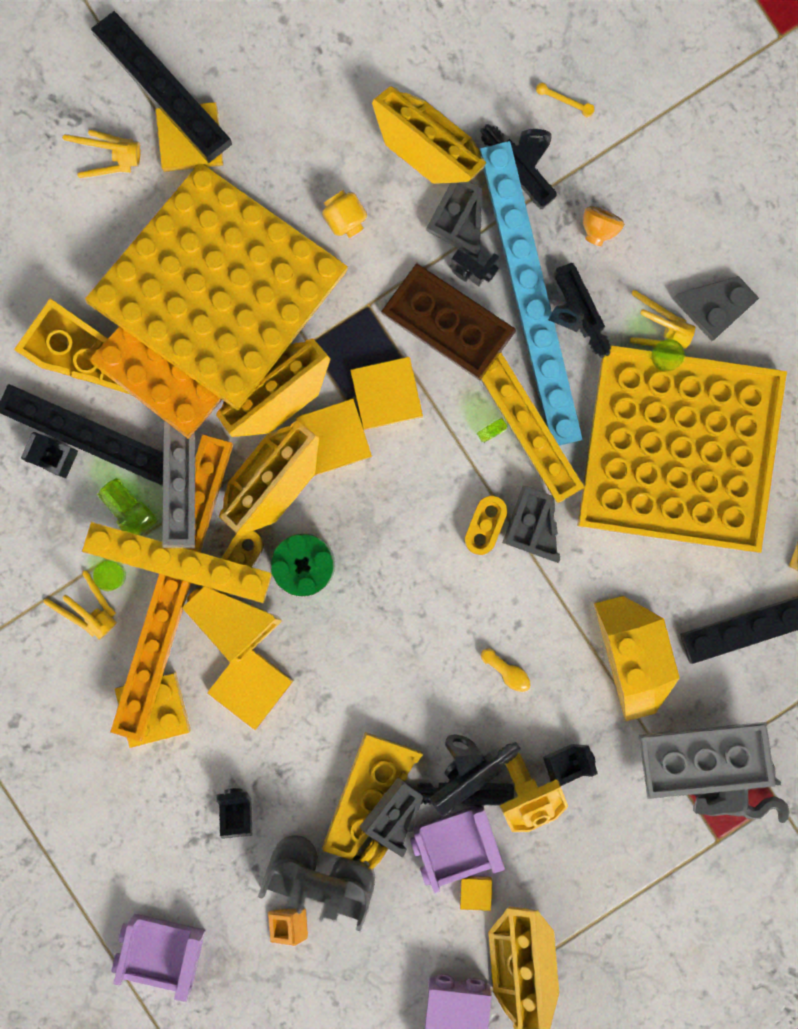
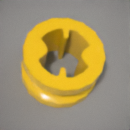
[359,839,388,869]

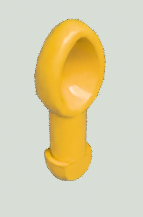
[481,648,531,692]

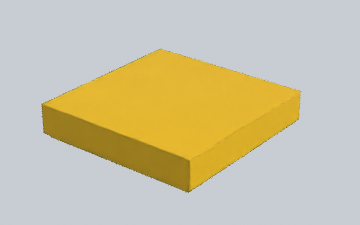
[156,102,224,172]
[350,357,423,430]
[295,399,372,476]
[207,649,294,730]

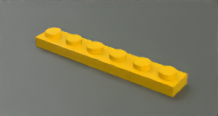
[481,353,584,504]
[82,522,272,603]

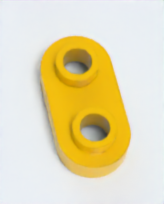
[464,496,507,555]
[221,531,264,567]

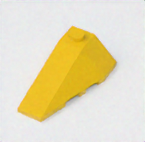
[14,298,130,394]

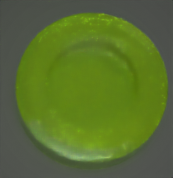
[651,339,685,371]
[476,418,508,443]
[93,560,126,591]

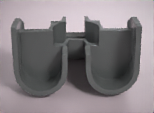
[258,835,375,932]

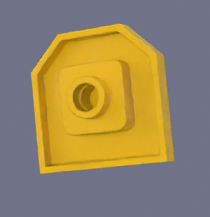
[500,753,568,832]

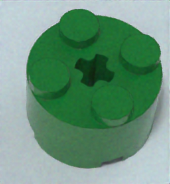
[271,534,335,597]

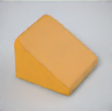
[268,908,308,946]

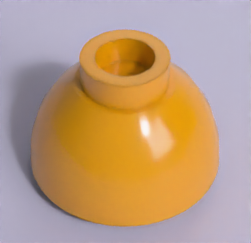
[583,206,625,246]

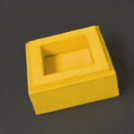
[460,876,492,911]

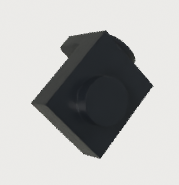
[450,249,499,287]
[21,432,78,479]
[543,744,598,786]
[216,788,253,839]

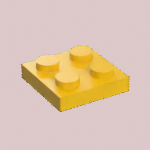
[114,672,191,748]

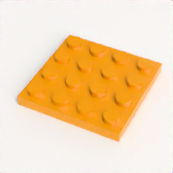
[90,327,222,439]

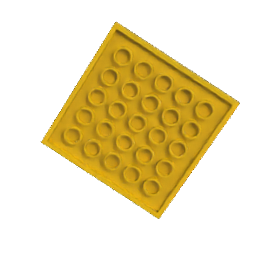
[85,163,348,411]
[577,345,787,553]

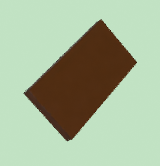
[381,263,516,381]

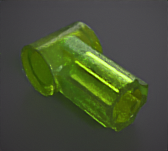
[97,478,158,536]

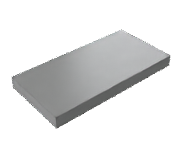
[639,722,776,799]

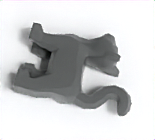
[693,762,790,823]

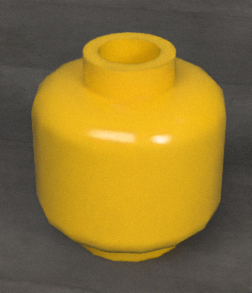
[322,189,367,238]

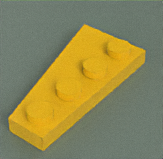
[322,732,423,860]

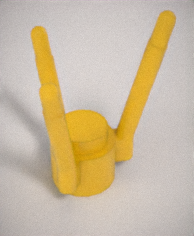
[62,129,141,178]
[629,290,696,351]
[43,570,117,640]

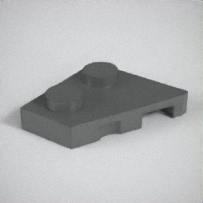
[426,182,482,258]
[673,276,759,341]
[502,486,560,563]
[359,777,423,858]

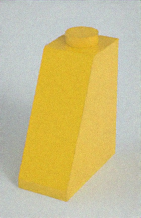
[182,587,283,663]

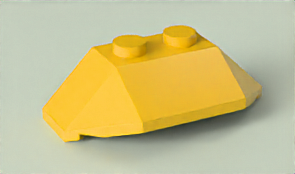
[372,86,486,184]
[216,338,330,437]
[219,421,319,535]
[594,596,680,721]
[488,907,559,1029]

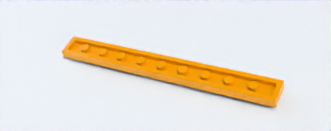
[110,434,234,741]

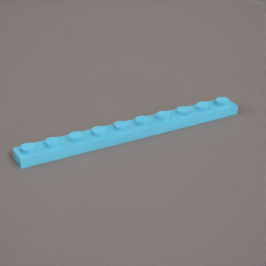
[480,141,583,446]

